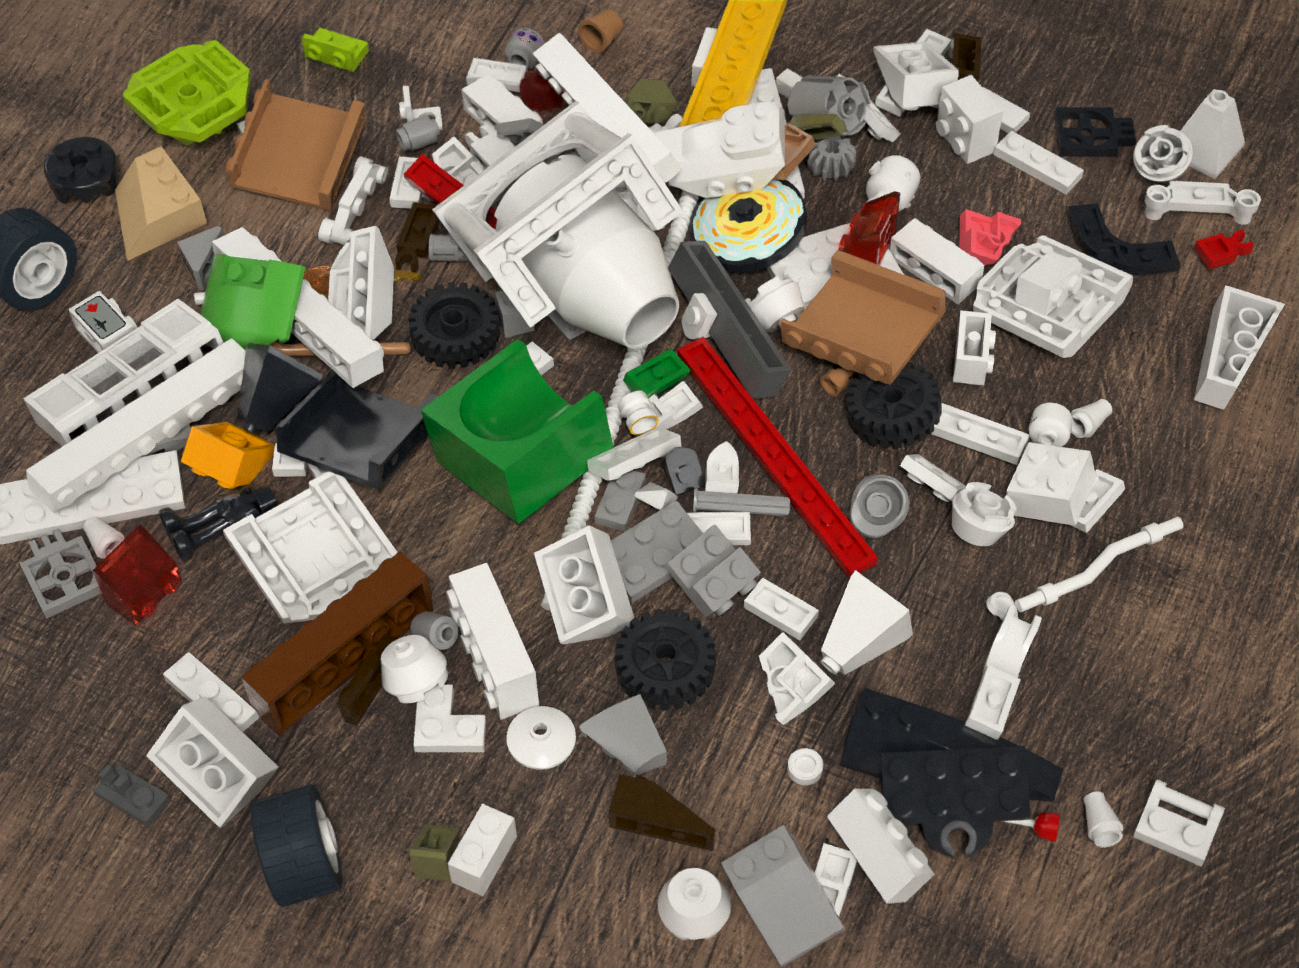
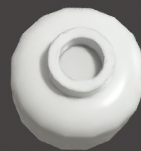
[1029,403,1072,447]

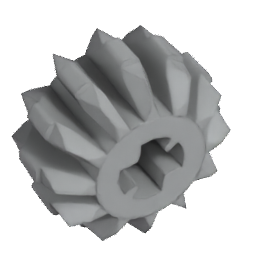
[807,136,856,182]

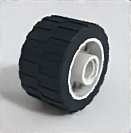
[0,208,78,311]
[251,784,343,907]

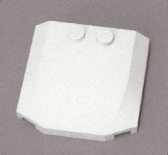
[973,235,1133,358]
[223,471,397,624]

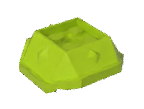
[123,40,251,146]

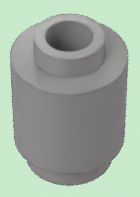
[395,115,440,152]
[411,611,458,650]

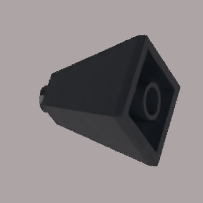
[237,343,323,436]

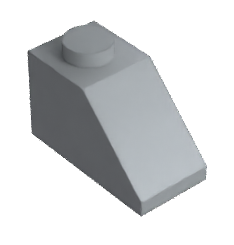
[489,287,534,338]

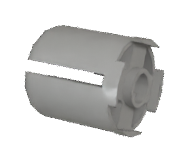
[788,75,871,135]

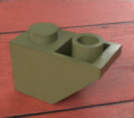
[624,79,677,125]

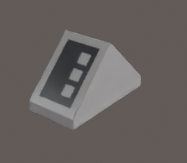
[177,226,224,291]

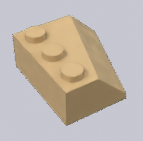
[115,146,207,261]

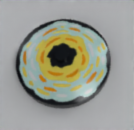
[689,179,807,273]

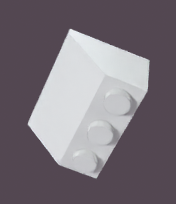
[534,525,634,644]
[146,696,279,828]

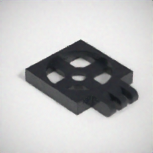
[1054,107,1137,157]

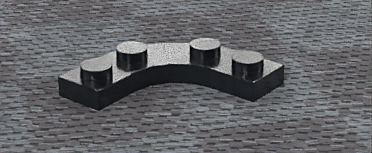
[1068,203,1180,275]

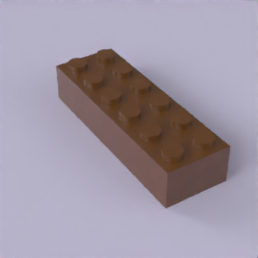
[241,551,434,736]

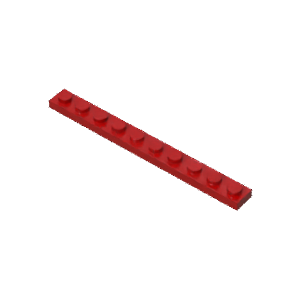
[677,336,878,579]

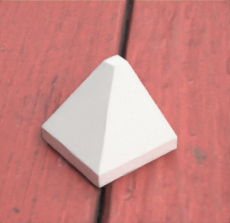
[634,482,678,510]

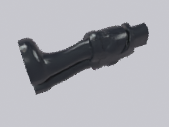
[158,485,277,561]

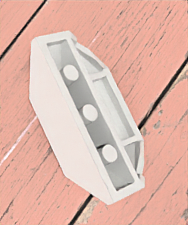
[328,226,394,340]

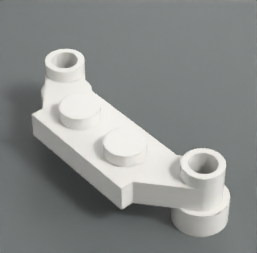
[318,156,388,245]
[1145,181,1261,225]

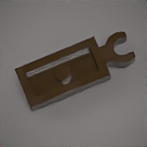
[395,202,440,272]
[336,634,397,726]

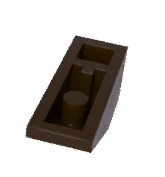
[609,774,715,851]

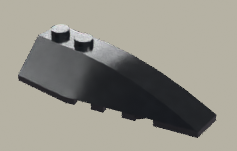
[840,688,1063,802]

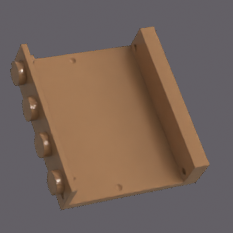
[226,79,366,211]
[780,250,946,385]

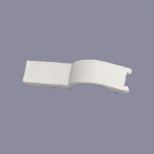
[965,604,1042,740]

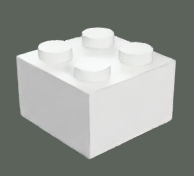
[936,75,1003,164]
[1007,442,1096,526]

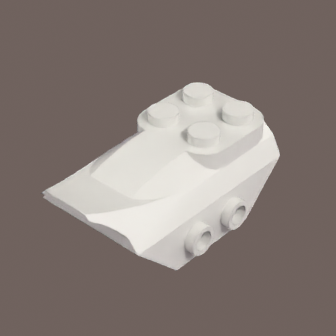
[653,102,785,198]

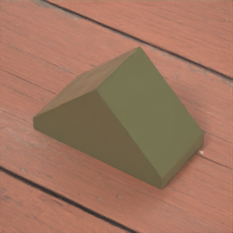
[410,824,460,881]

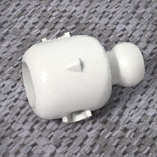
[864,155,921,223]

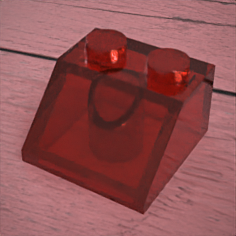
[839,191,901,266]
[92,524,182,625]

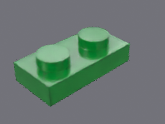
[623,349,691,398]

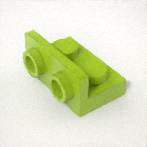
[301,27,369,72]

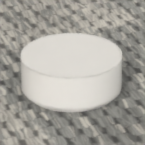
[787,748,823,785]

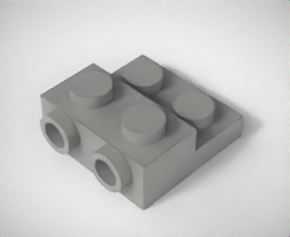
[663,524,761,617]

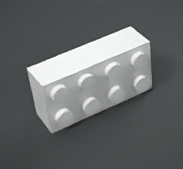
[446,563,539,720]

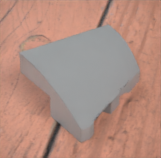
[579,694,667,775]

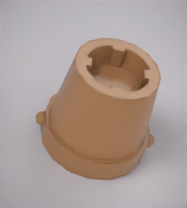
[578,9,623,53]

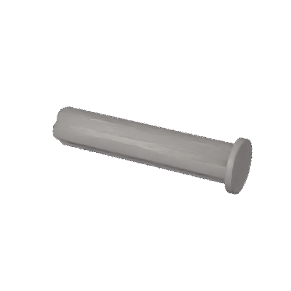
[693,487,790,516]

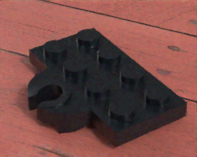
[881,746,1031,859]

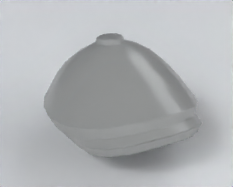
[849,474,910,538]

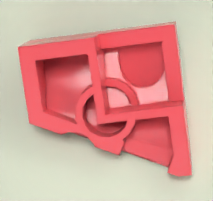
[959,209,1021,266]

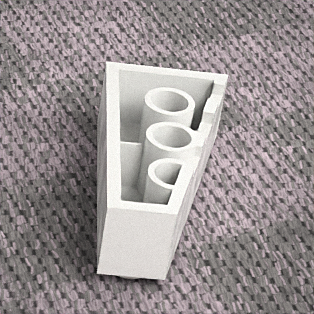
[1194,285,1285,410]

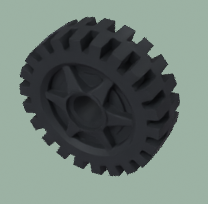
[409,282,500,369]
[846,362,942,449]
[615,609,716,711]

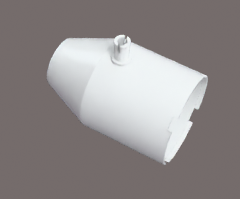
[494,155,679,348]

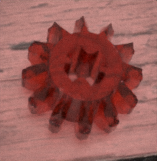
[519,67,564,113]

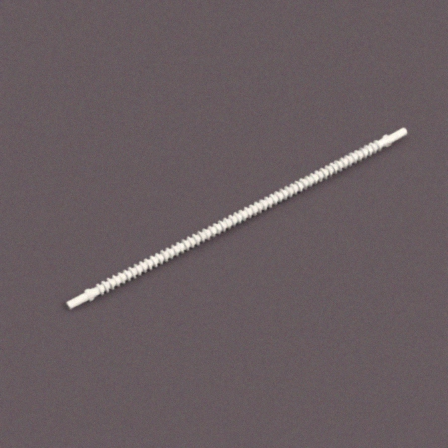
[541,190,699,610]

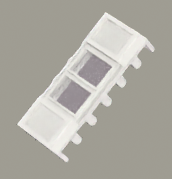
[23,299,223,447]

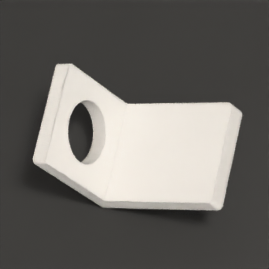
[399,86,443,130]

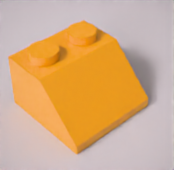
[181,422,275,489]

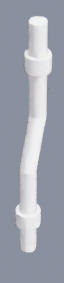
[1015,517,1183,612]

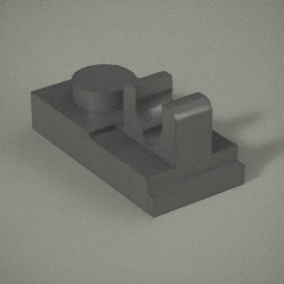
[93,764,171,828]

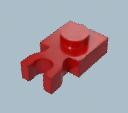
[1194,229,1254,270]

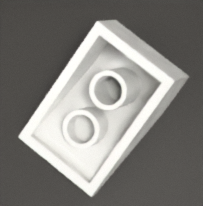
[874,42,959,110]

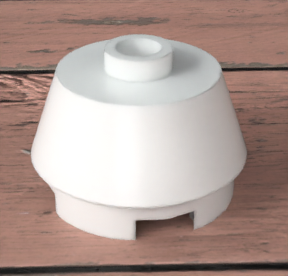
[1133,125,1193,183]
[745,274,805,333]
[952,482,1017,547]
[381,635,448,703]
[658,868,731,940]

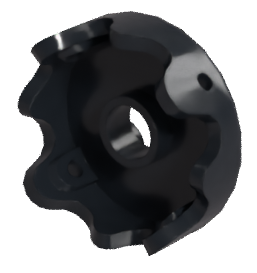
[44,137,120,204]

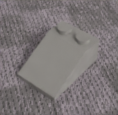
[721,825,845,967]

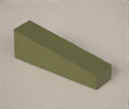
[790,114,847,140]

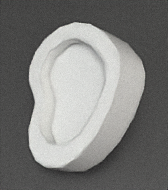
[986,592,1018,621]

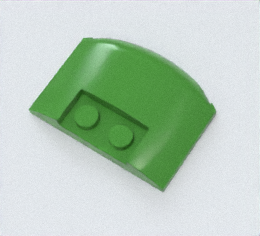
[200,254,306,351]

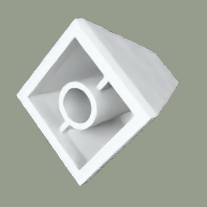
[1180,89,1245,179]
[820,571,913,675]

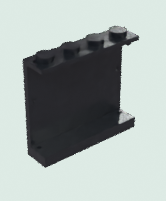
[275,371,439,490]

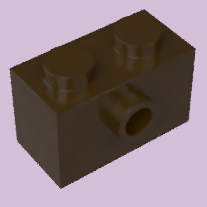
[944,33,982,82]

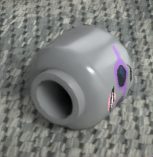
[505,28,545,69]

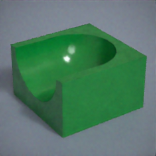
[421,339,614,524]

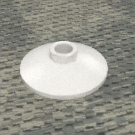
[506,706,576,770]

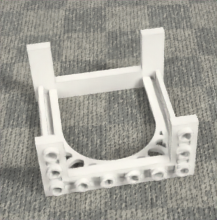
[432,100,683,328]

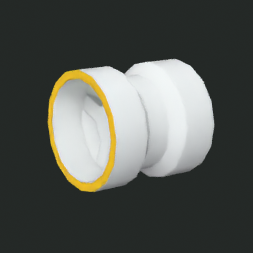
[618,391,659,435]

